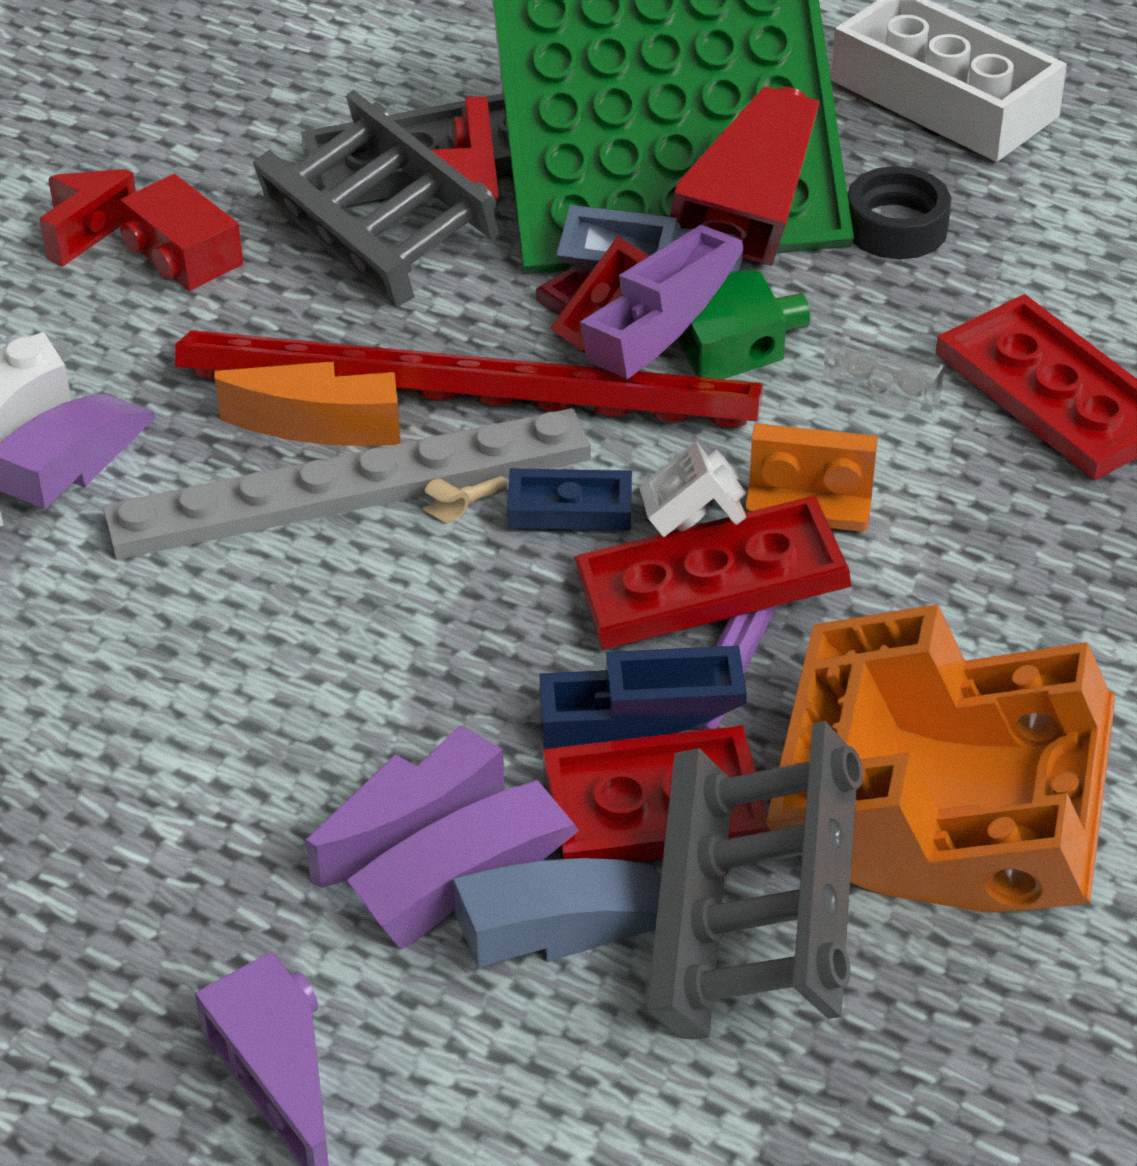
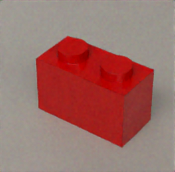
[120,173,244,291]

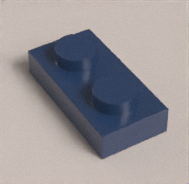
[507,468,632,530]

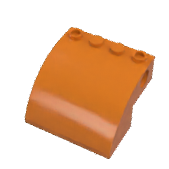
[766,604,1115,912]

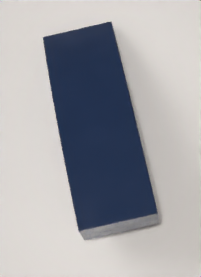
[539,645,747,749]

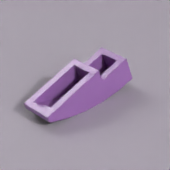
[580,225,743,379]
[0,394,155,509]
[305,725,505,888]
[347,780,579,950]

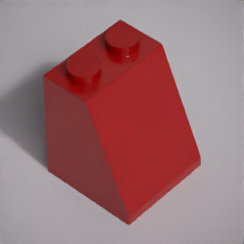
[669,86,820,266]

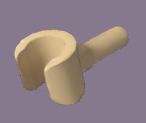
[423,476,507,524]

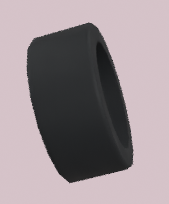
[848,166,952,260]

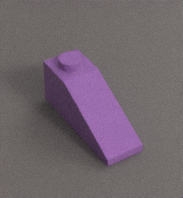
[195,951,329,1166]

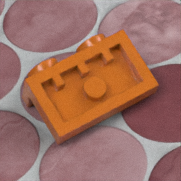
[745,423,878,532]

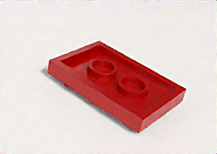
[543,725,770,862]

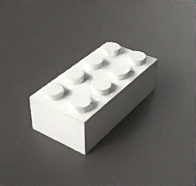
[831,0,1067,162]

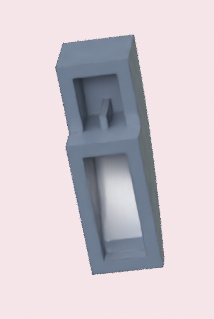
[556,205,743,272]
[453,858,661,968]

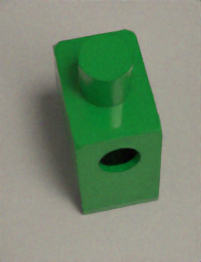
[677,270,810,379]

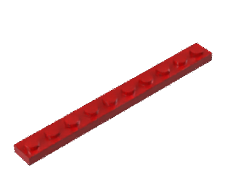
[175,330,764,427]

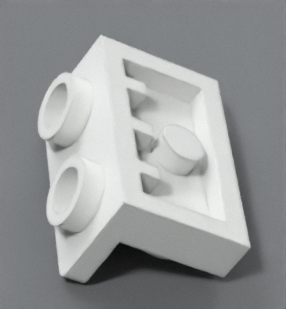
[639,441,746,537]

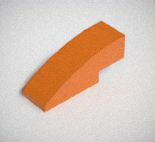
[214,362,400,446]

